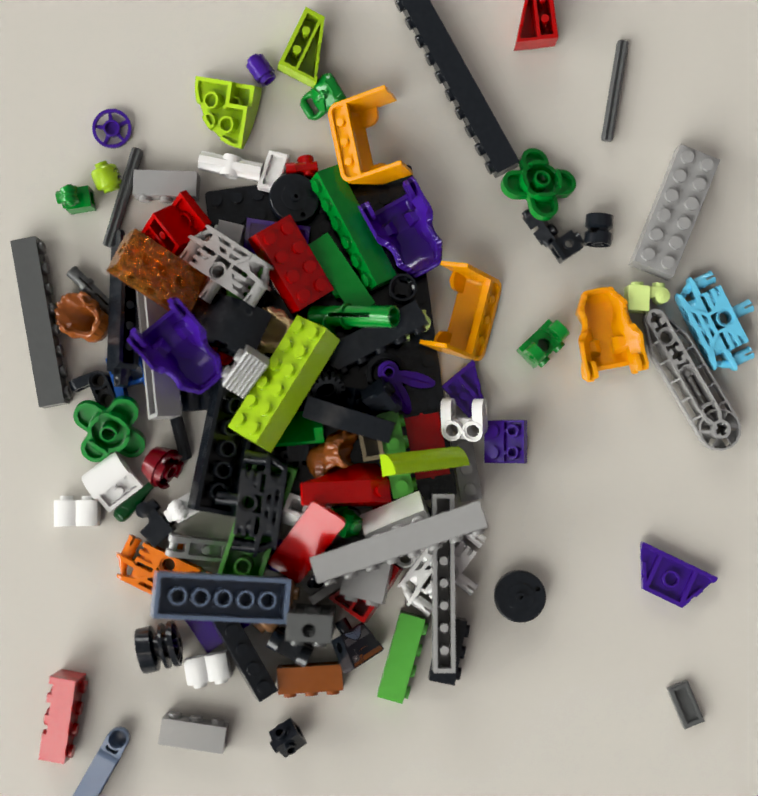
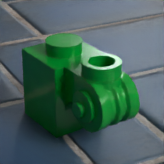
[55,184,96,215]

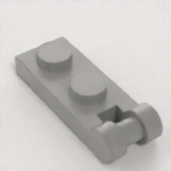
[165,533,228,562]

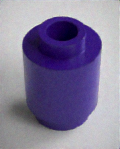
[246,54,276,87]

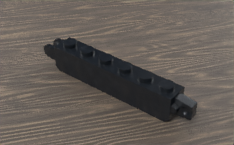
[106,229,140,388]

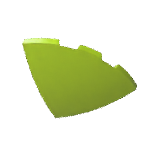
[195,76,262,149]

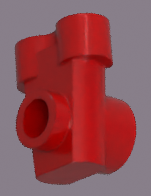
[285,155,318,180]

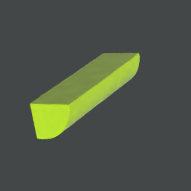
[380,446,470,477]

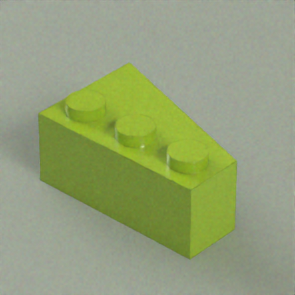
[277,7,325,88]

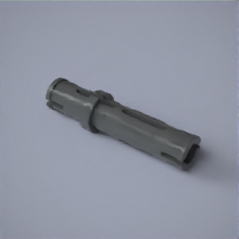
[66,266,109,316]

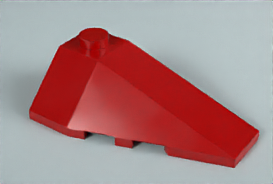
[300,463,391,507]

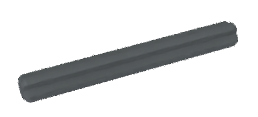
[601,40,629,142]
[103,147,143,248]

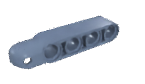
[73,726,130,796]

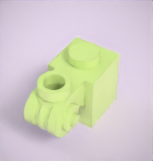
[624,281,670,314]

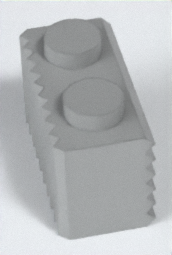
[221,345,269,399]

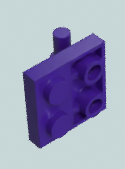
[484,420,528,463]

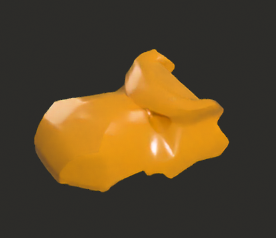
[575,286,649,382]

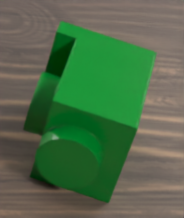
[331,506,363,539]

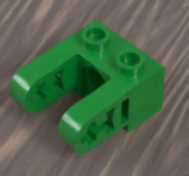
[516,319,570,368]

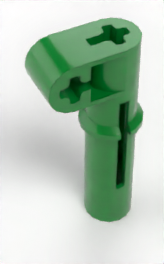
[307,303,400,336]

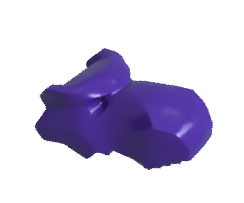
[358,176,443,278]
[126,297,223,395]

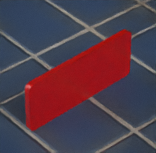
[268,500,346,583]

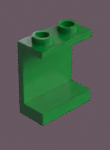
[275,411,324,447]

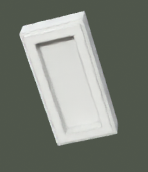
[257,150,290,192]

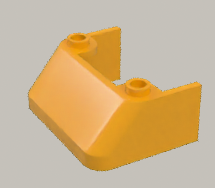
[328,85,413,185]
[419,261,502,361]

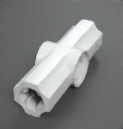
[198,151,264,182]

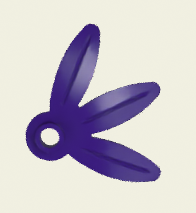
[368,361,435,415]

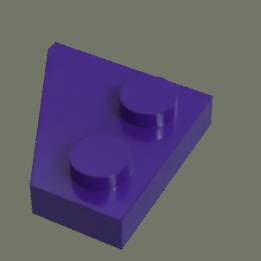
[441,360,484,418]

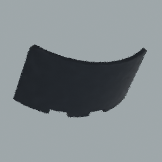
[188,293,272,357]

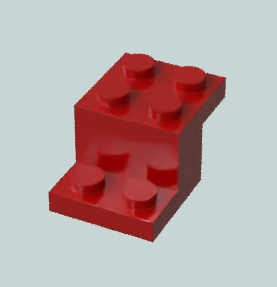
[138,190,212,267]

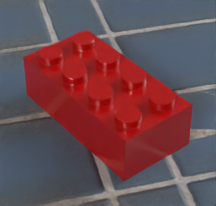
[248,214,334,314]

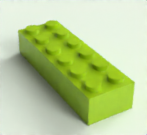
[228,315,340,453]

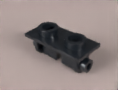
[522,209,559,248]

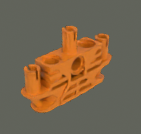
[117,533,212,595]

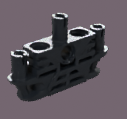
[216,450,289,558]

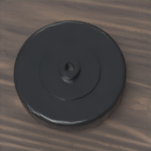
[268,173,320,225]
[494,570,546,623]

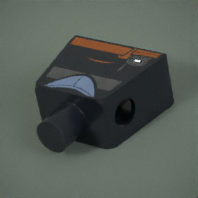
[332,617,384,674]

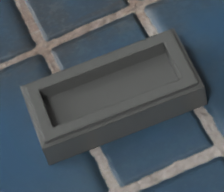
[667,680,704,729]

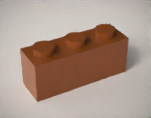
[277,661,344,698]

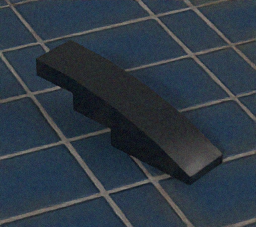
[302,396,396,444]

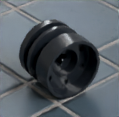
[134,621,183,674]

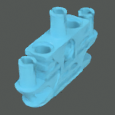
[674,271,755,371]

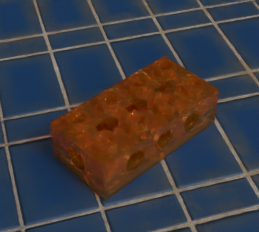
[106,228,207,312]

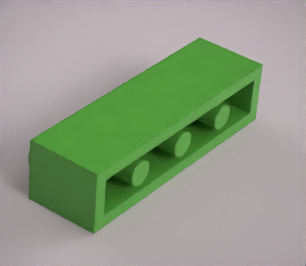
[377,610,428,704]

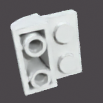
[82,451,143,512]

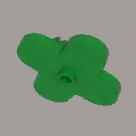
[500,148,576,221]
[73,396,146,462]

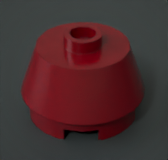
[141,447,184,489]

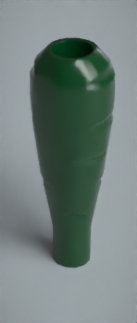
[113,482,154,522]

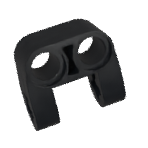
[68,371,116,408]
[266,626,314,668]

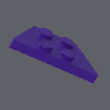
[640,541,718,608]

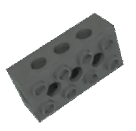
[285,603,336,647]

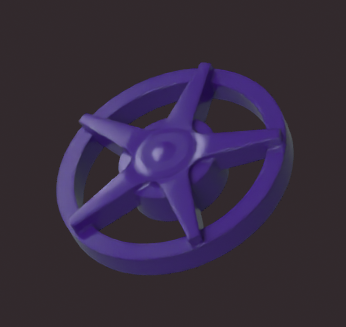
[92,109,132,149]

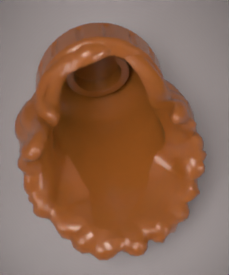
[54,291,108,343]
[306,429,358,478]

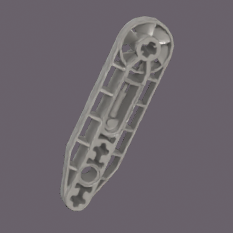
[642,308,741,451]

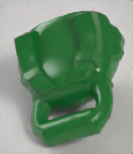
[300,73,347,120]

